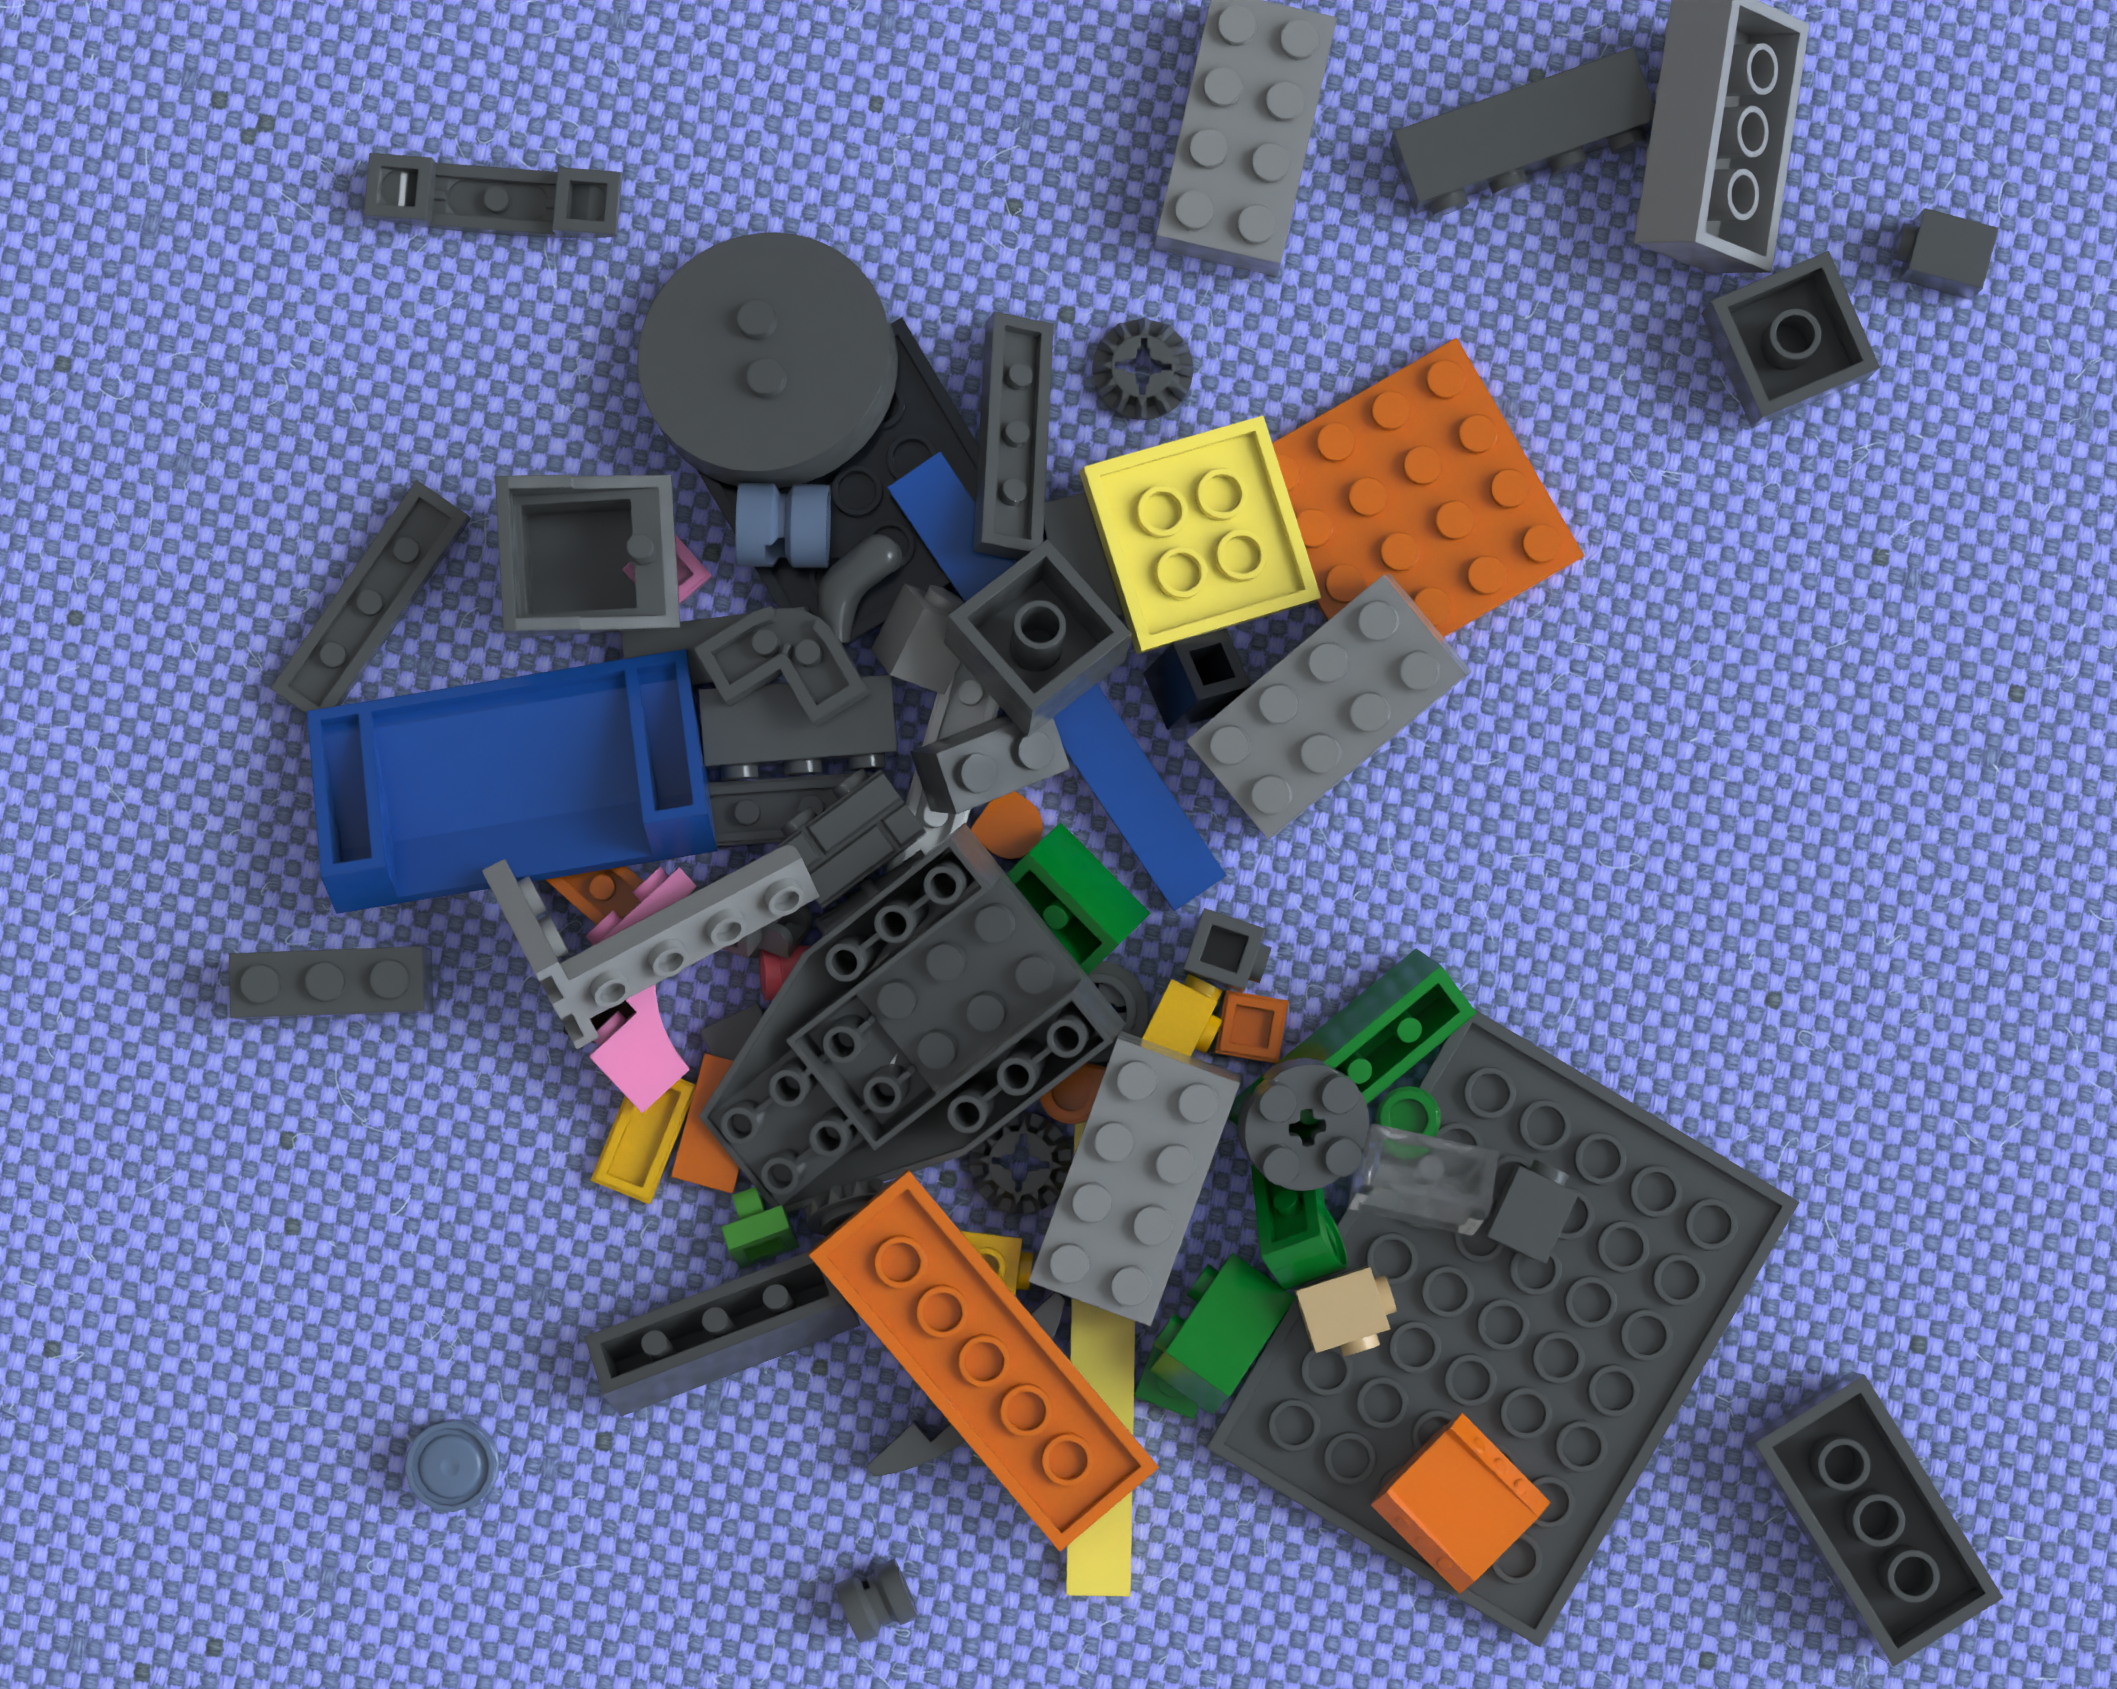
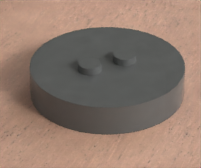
[637,232,898,489]

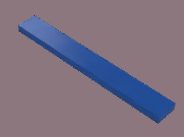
[887,452,1227,911]

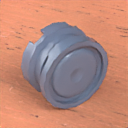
[405,1419,501,1512]

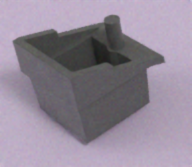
[495,475,681,638]

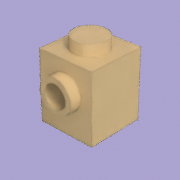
[1293,1266,1397,1356]

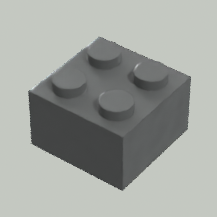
[1701,251,1880,429]
[944,539,1132,737]

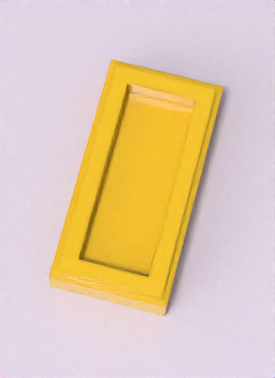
[590,1078,696,1205]

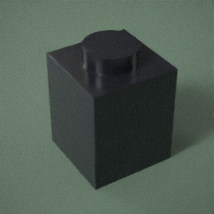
[1143,629,1251,730]

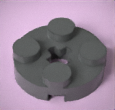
[1237,1058,1369,1191]

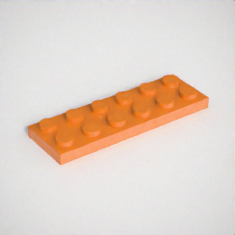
[808,1168,1159,1552]

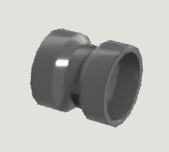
[835,1558,919,1643]

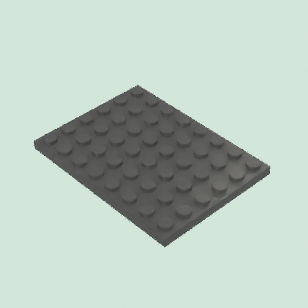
[1206,1010,1800,1647]

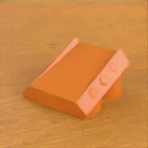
[1370,1413,1551,1594]

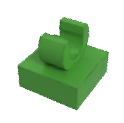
[721,1187,800,1269]

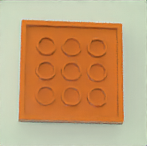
[1272,337,1585,638]

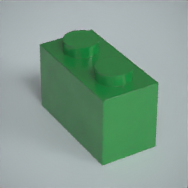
[1007,822,1151,976]
[1149,1253,1296,1415]

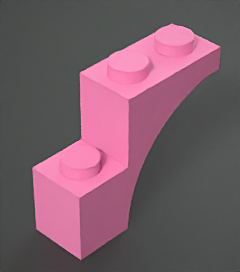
[585,866,697,1113]

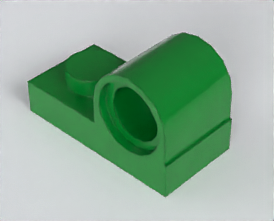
[1251,1164,1348,1290]

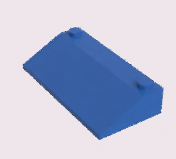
[307,649,718,914]

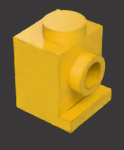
[1142,974,1222,1056]

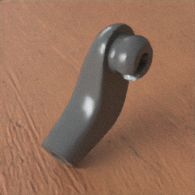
[817,534,902,643]

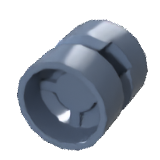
[735,483,831,568]

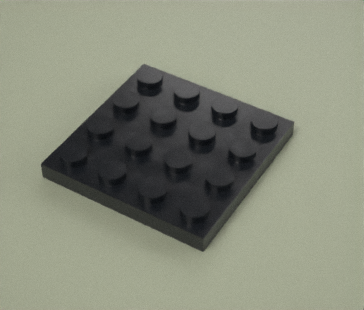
[696,317,979,647]

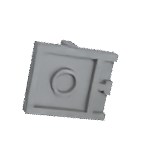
[482,845,820,1049]

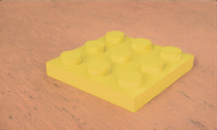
[1079,416,1321,654]

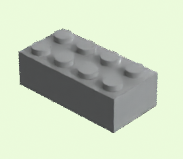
[1155,0,1337,277]
[1634,0,1809,273]
[1186,574,1472,840]
[1028,1031,1241,1327]

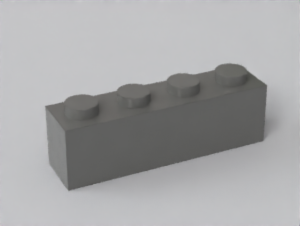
[1389,47,1655,217]
[584,1251,861,1416]

